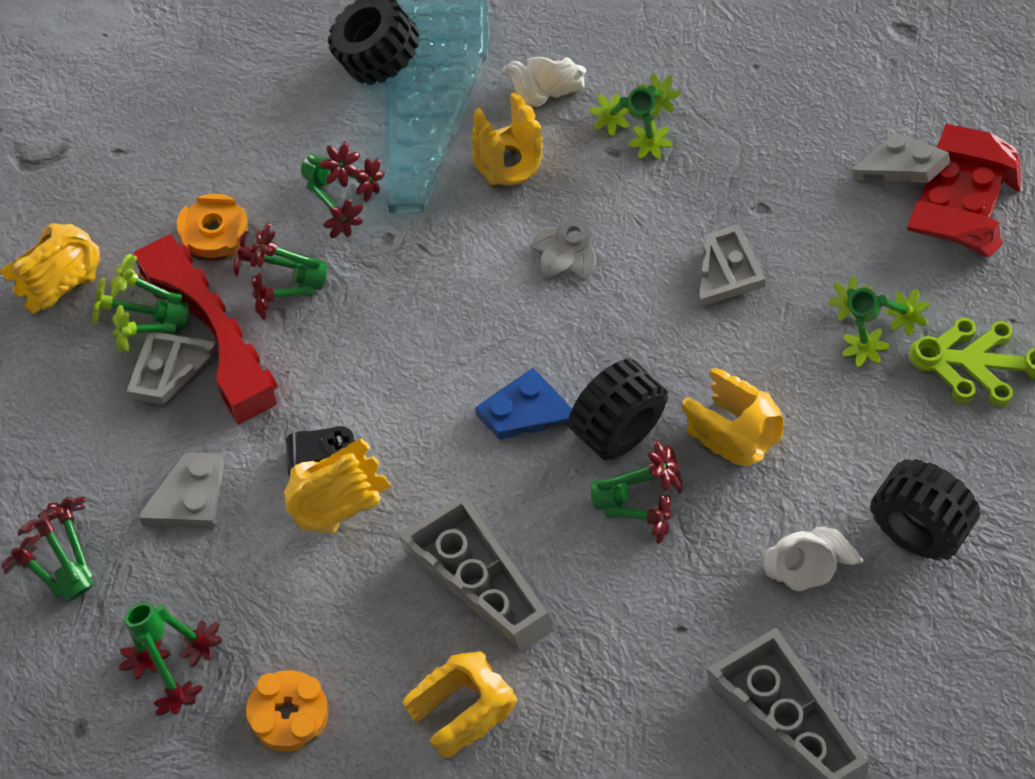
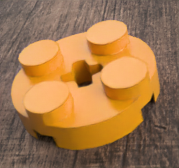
[177,194,249,258]
[246,670,329,752]

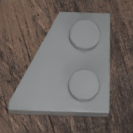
[139,453,224,527]

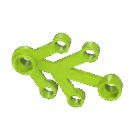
[909,317,1035,408]

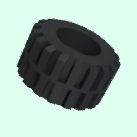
[328,0,420,85]
[568,358,668,460]
[870,459,980,561]

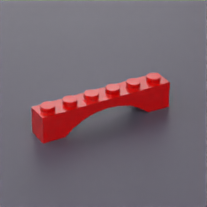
[133,234,278,425]

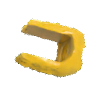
[470,93,543,186]
[0,223,101,314]
[681,368,784,467]
[284,438,391,535]
[402,651,518,758]

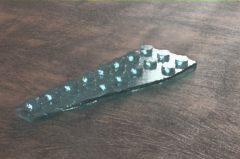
[388,0,489,213]

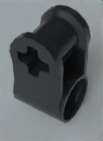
[285,426,356,476]

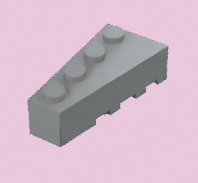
[398,494,553,652]
[707,628,869,779]

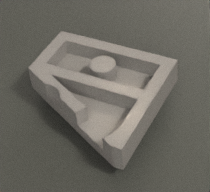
[852,132,950,183]
[699,224,766,307]
[126,332,217,405]

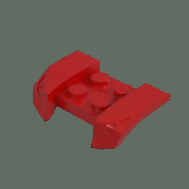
[907,124,1021,257]

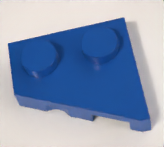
[475,368,572,439]

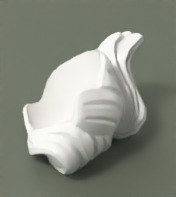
[502,57,586,108]
[764,526,863,591]

